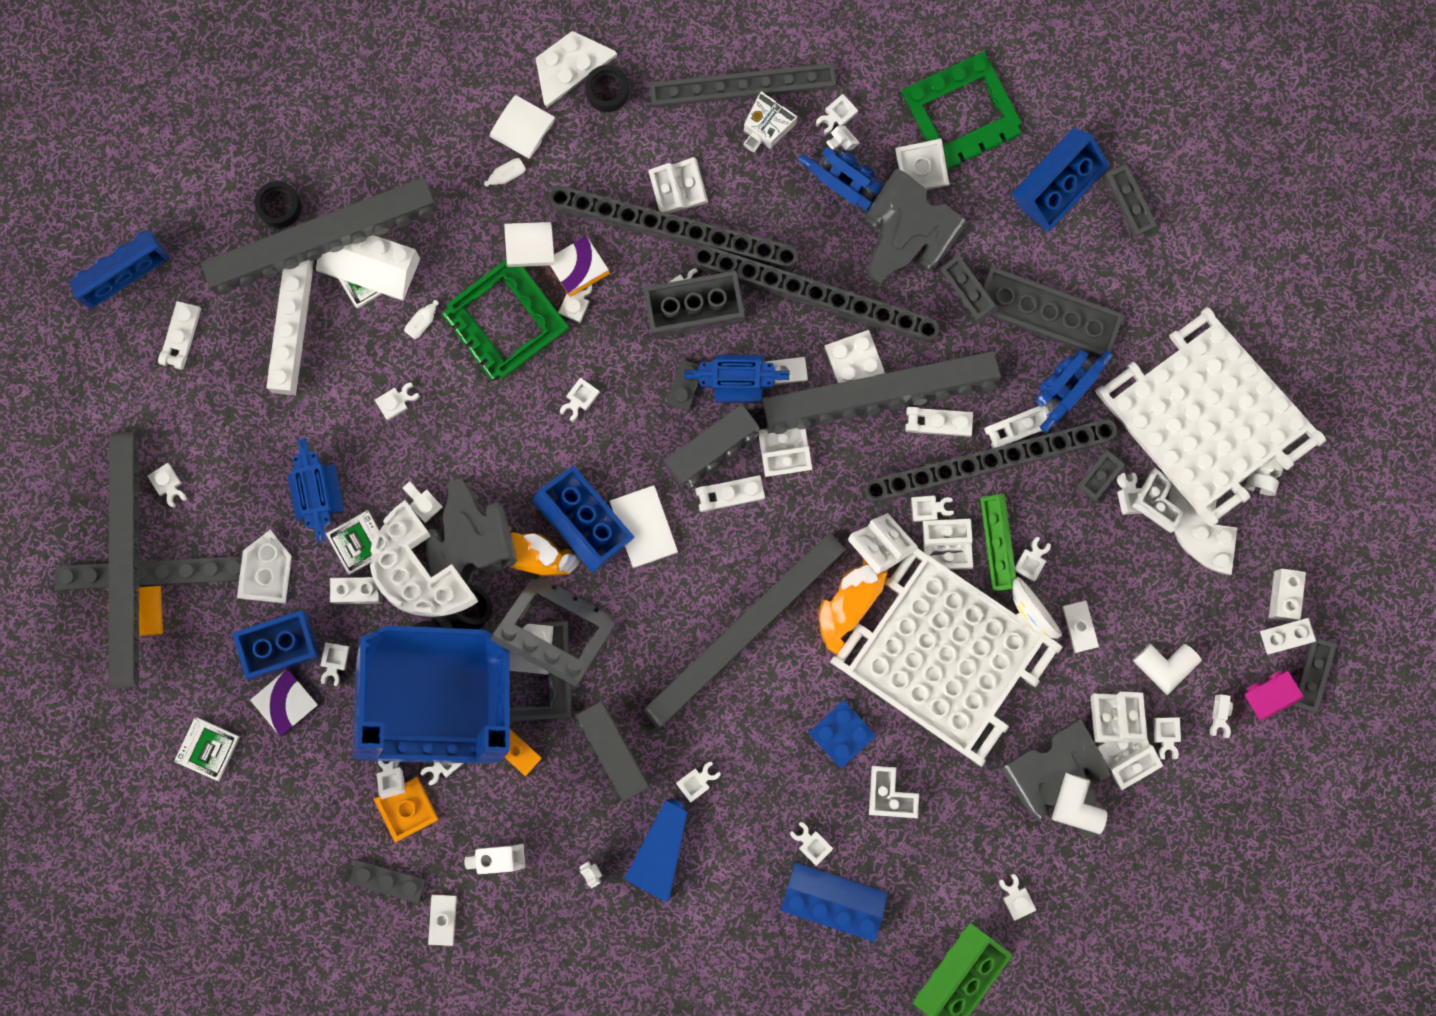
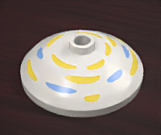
[1013,577,1062,639]

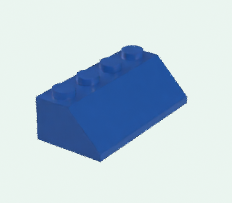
[1011,128,1110,232]
[69,230,170,309]
[532,465,635,573]
[780,862,887,942]

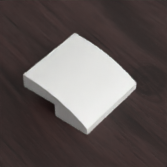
[490,95,555,159]
[648,157,708,214]
[504,222,554,267]
[758,428,812,477]
[848,513,918,574]
[923,519,973,570]
[1091,692,1147,743]
[1096,740,1163,790]

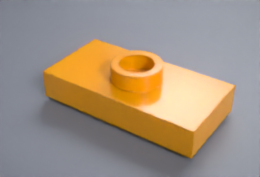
[505,729,542,776]

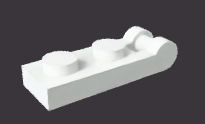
[158,301,201,370]
[984,405,1055,449]
[905,407,973,437]
[695,475,765,512]

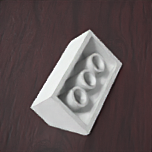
[316,235,420,301]

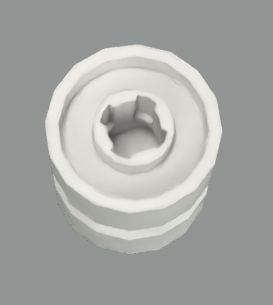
[1245,457,1283,496]

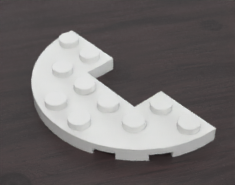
[1167,481,1243,575]
[370,500,478,617]

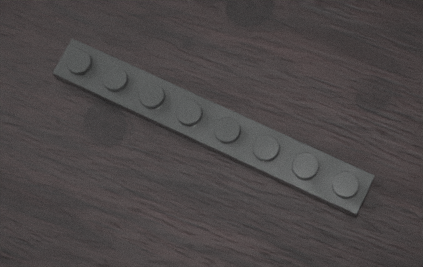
[650,63,836,108]
[55,556,242,591]

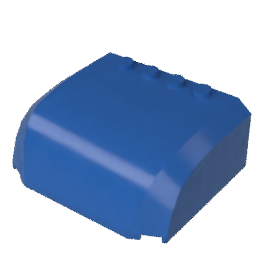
[353,625,510,764]

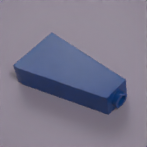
[624,798,688,902]

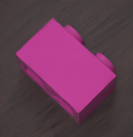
[1245,670,1304,722]

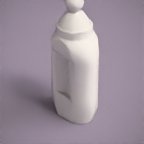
[484,158,526,187]
[404,300,438,340]

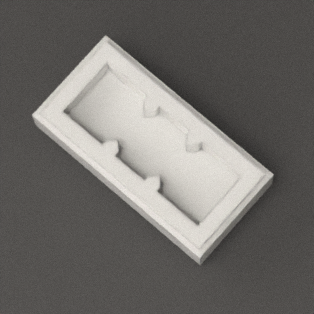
[764,357,808,385]
[1062,601,1099,653]
[428,894,457,946]

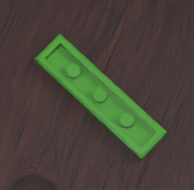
[980,494,1016,592]

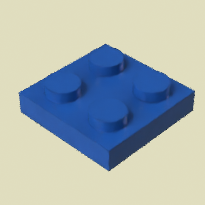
[808,700,876,769]

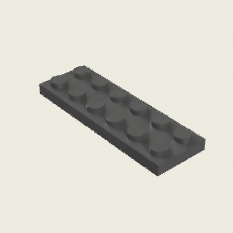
[983,266,1124,357]

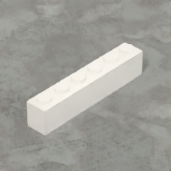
[266,260,314,396]

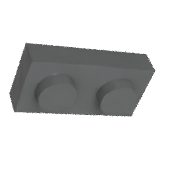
[666,359,700,412]
[1076,450,1125,502]

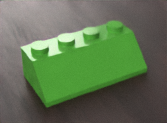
[913,923,1013,1016]

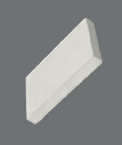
[610,485,678,568]

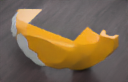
[509,526,581,577]
[819,558,888,655]

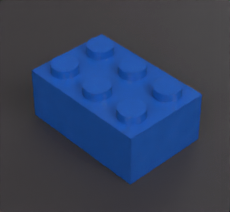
[232,610,322,681]

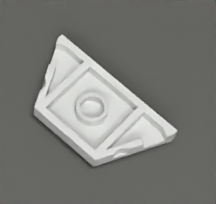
[536,31,617,108]

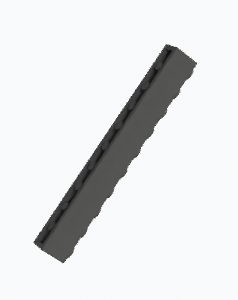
[200,177,438,295]
[762,351,1001,434]

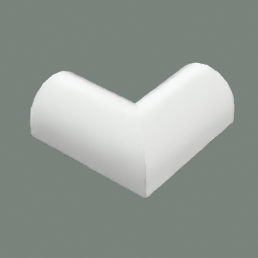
[1132,468,1185,533]
[1132,644,1202,695]
[869,766,919,818]
[1052,773,1107,834]

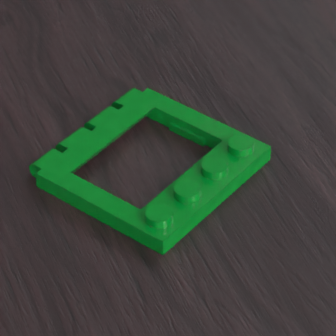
[901,52,1022,170]
[442,260,570,381]

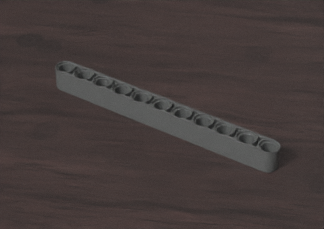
[550,186,797,271]
[694,245,939,344]
[864,420,1117,503]
[109,431,139,689]
[641,532,847,730]

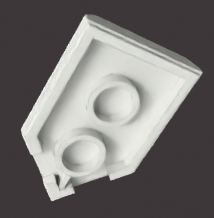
[237,530,292,604]

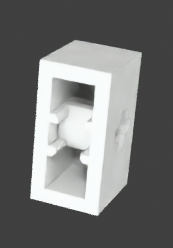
[1269,569,1306,622]
[330,577,383,604]
[1260,618,1316,655]

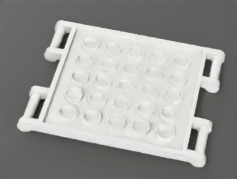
[1095,307,1326,527]
[830,548,1063,767]

